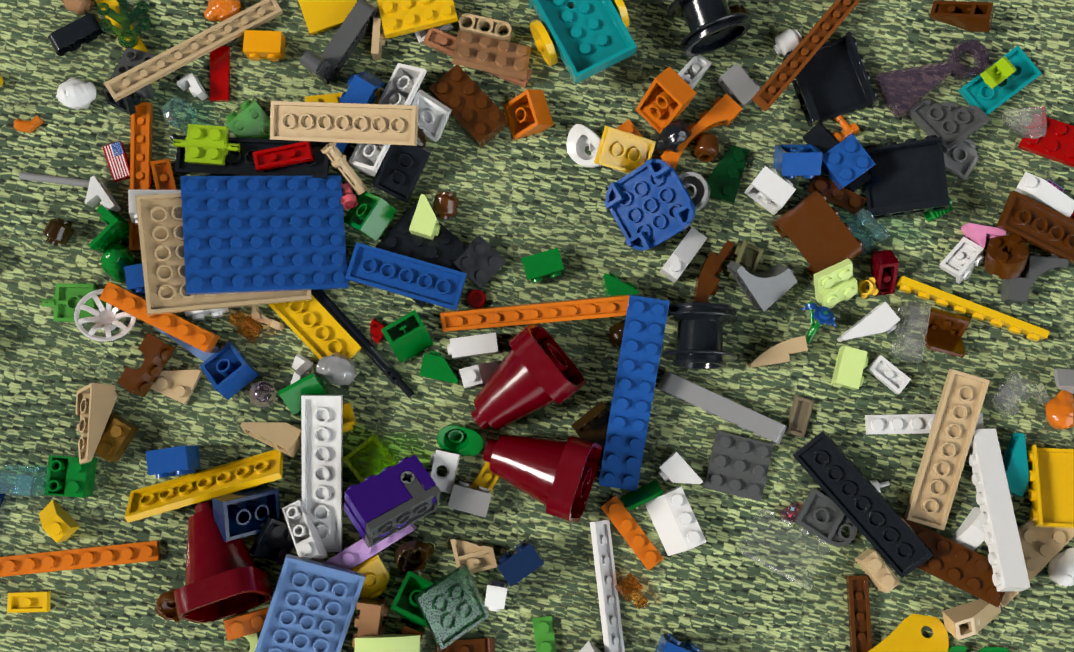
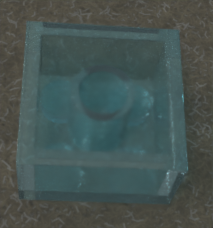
[0,464,47,497]

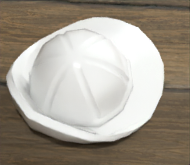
[567,124,601,168]

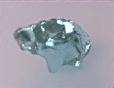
[161,97,198,135]

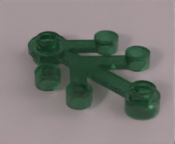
[97,0,152,48]

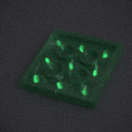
[414,564,490,650]

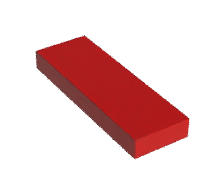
[210,46,230,102]
[253,141,314,172]

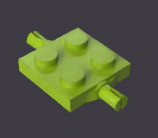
[173,124,240,166]

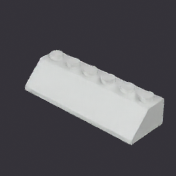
[348,63,427,177]

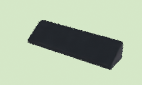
[803,122,872,192]

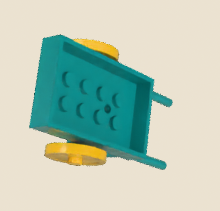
[529,0,637,84]

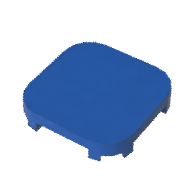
[604,159,696,251]

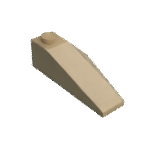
[75,383,117,464]

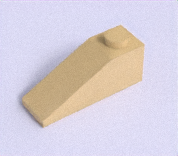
[240,422,302,457]

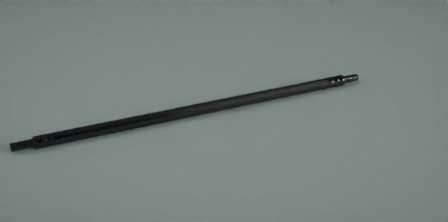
[170,134,415,398]

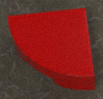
[370,318,386,345]

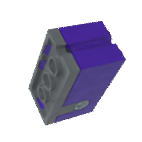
[344,455,441,548]

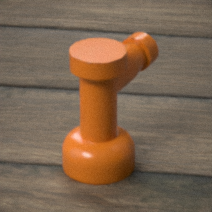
[832,115,860,142]

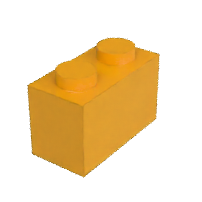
[243,30,286,62]

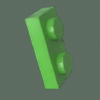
[532,615,556,652]

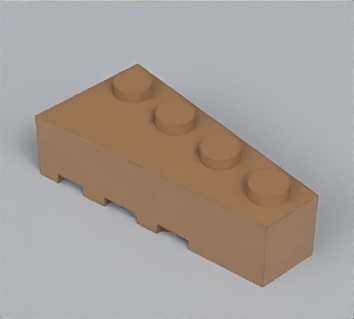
[352,597,389,648]

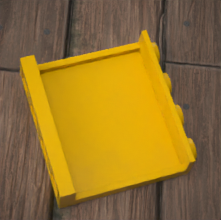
[1027,445,1074,529]

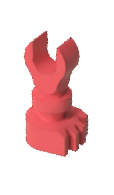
[340,182,358,210]

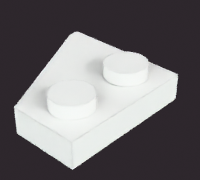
[185,308,229,320]

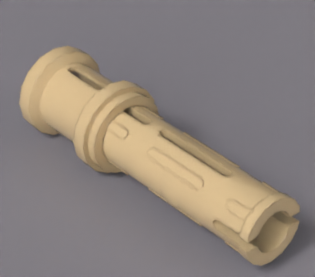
[321,142,367,195]

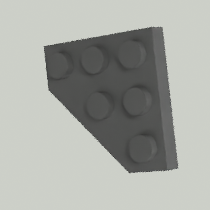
[907,100,991,153]

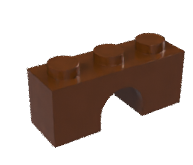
[117,333,175,397]

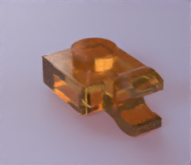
[229,311,263,343]
[615,572,649,609]

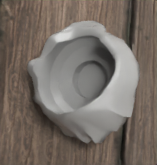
[316,352,357,385]

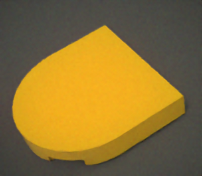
[351,553,390,599]

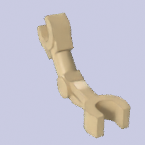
[251,305,285,331]

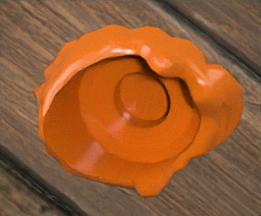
[204,0,242,22]
[1044,390,1074,430]

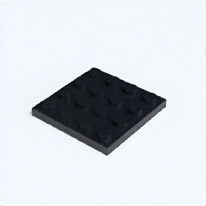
[375,202,467,308]

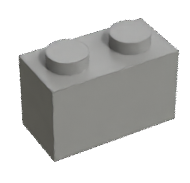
[717,63,760,108]
[448,481,492,518]

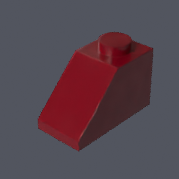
[870,250,899,296]

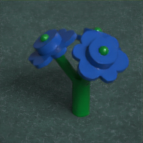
[801,302,837,344]

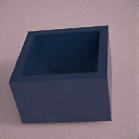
[497,540,544,587]

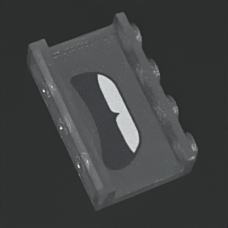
[736,508,831,591]

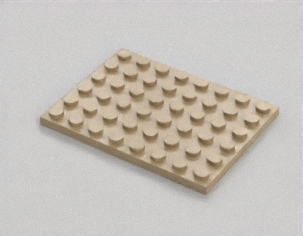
[135,193,312,315]

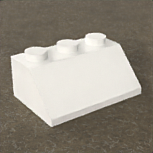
[645,486,707,556]

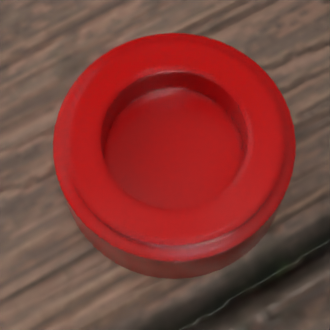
[467,289,486,309]

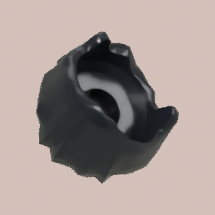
[655,119,692,153]

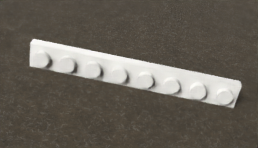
[590,519,625,652]

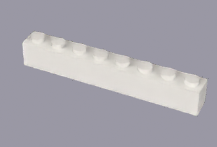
[968,429,1030,592]

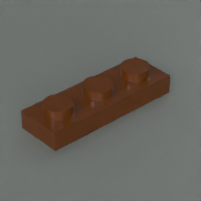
[806,175,866,216]

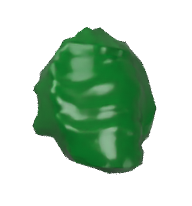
[100,243,135,283]

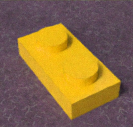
[7,591,51,613]

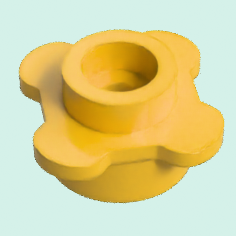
[858,277,879,298]

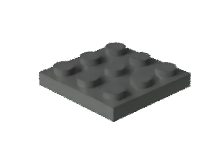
[703,430,774,502]

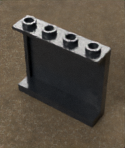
[783,32,877,126]
[865,135,950,219]

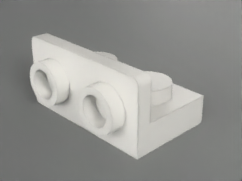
[939,237,984,284]

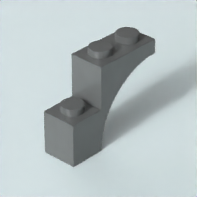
[1001,253,1068,303]

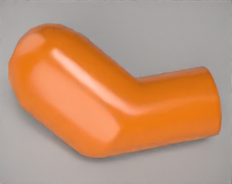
[13,115,44,133]

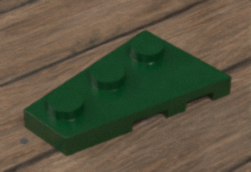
[706,145,750,204]

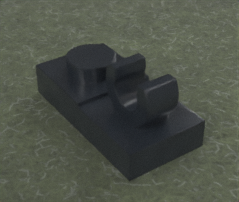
[103,86,141,115]

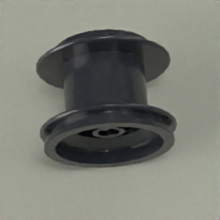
[667,0,750,57]
[662,302,738,369]

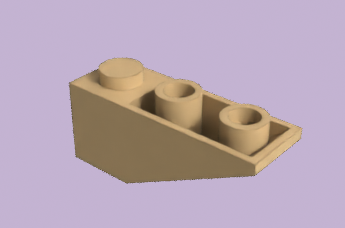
[942,599,1001,640]

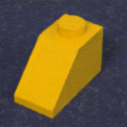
[39,500,80,543]

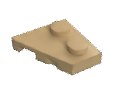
[150,369,203,405]
[450,538,497,577]

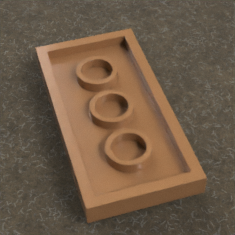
[452,30,531,80]

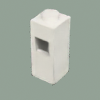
[447,332,499,359]

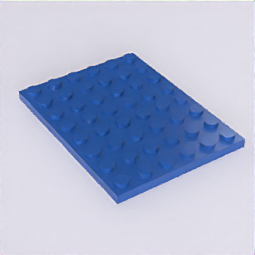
[180,175,349,295]

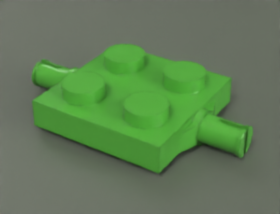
[41,283,107,323]

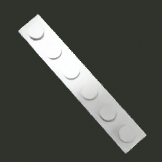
[865,413,984,435]

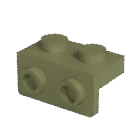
[727,239,764,281]

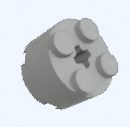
[678,172,710,211]

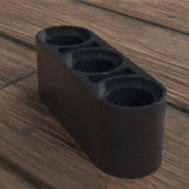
[48,13,106,56]

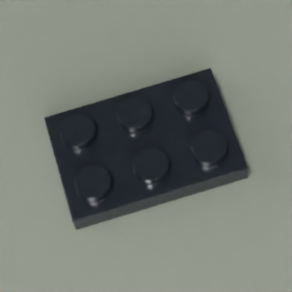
[373,145,431,203]

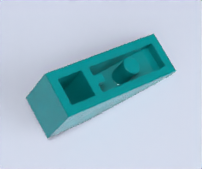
[1003,433,1029,497]

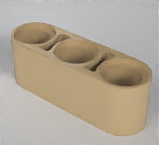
[459,13,512,42]

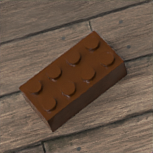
[429,65,508,148]

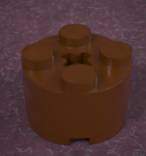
[984,234,1029,279]

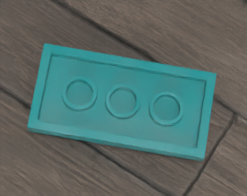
[958,45,1042,115]

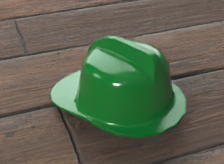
[437,423,483,456]

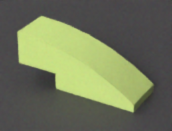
[354,634,421,652]

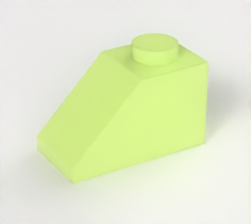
[409,194,440,240]

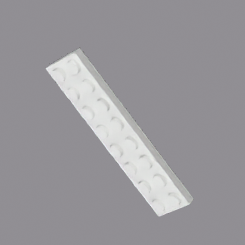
[301,394,343,552]

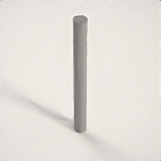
[19,172,90,187]

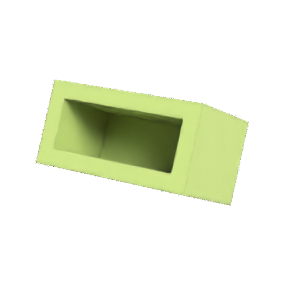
[831,346,868,390]

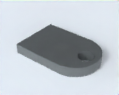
[793,488,857,547]

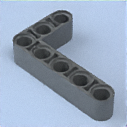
[300,0,379,85]

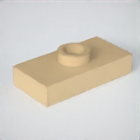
[371,18,386,60]

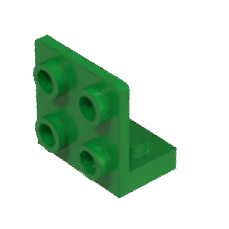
[88,205,129,253]

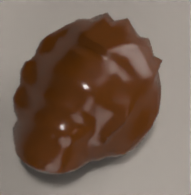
[154,589,180,623]

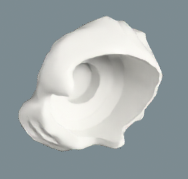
[56,78,97,110]
[1047,548,1074,587]

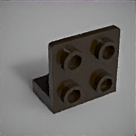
[571,401,610,450]

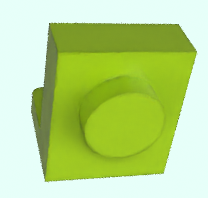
[980,56,1016,89]

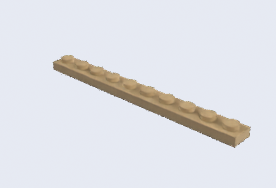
[104,0,283,102]

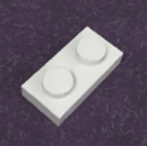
[867,355,911,394]

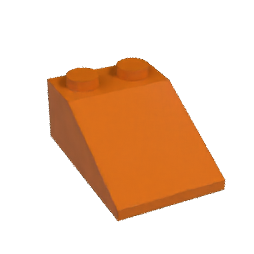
[635,66,697,134]

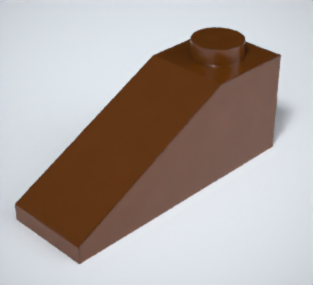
[930,1,993,32]

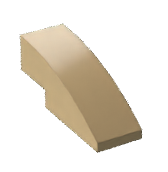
[748,336,808,368]

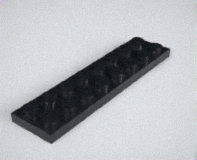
[175,135,330,179]
[793,430,934,578]

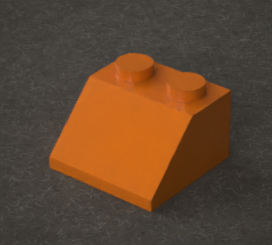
[503,89,554,140]

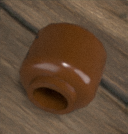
[694,133,719,162]
[433,191,459,220]

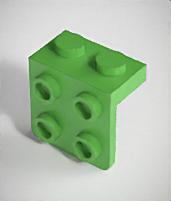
[224,99,270,139]

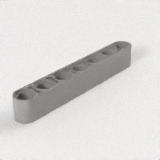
[657,371,787,445]

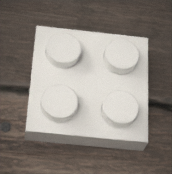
[412,90,452,142]

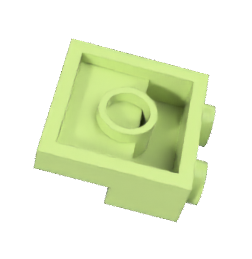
[813,258,858,309]

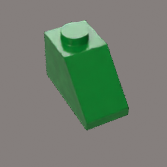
[419,351,459,385]

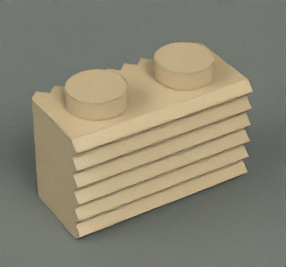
[855,548,900,593]

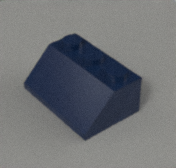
[212,485,281,542]

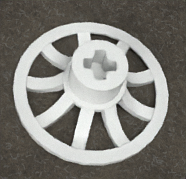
[74,289,136,342]

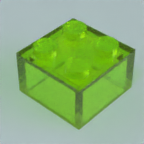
[343,434,399,483]

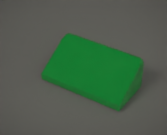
[621,480,664,511]

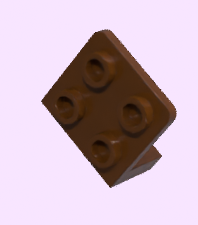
[922,308,970,358]

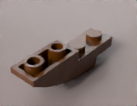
[693,240,735,303]

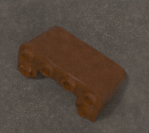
[772,191,863,278]

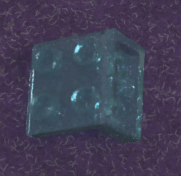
[845,208,890,258]

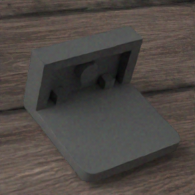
[111,47,156,100]

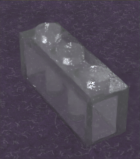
[891,301,932,363]

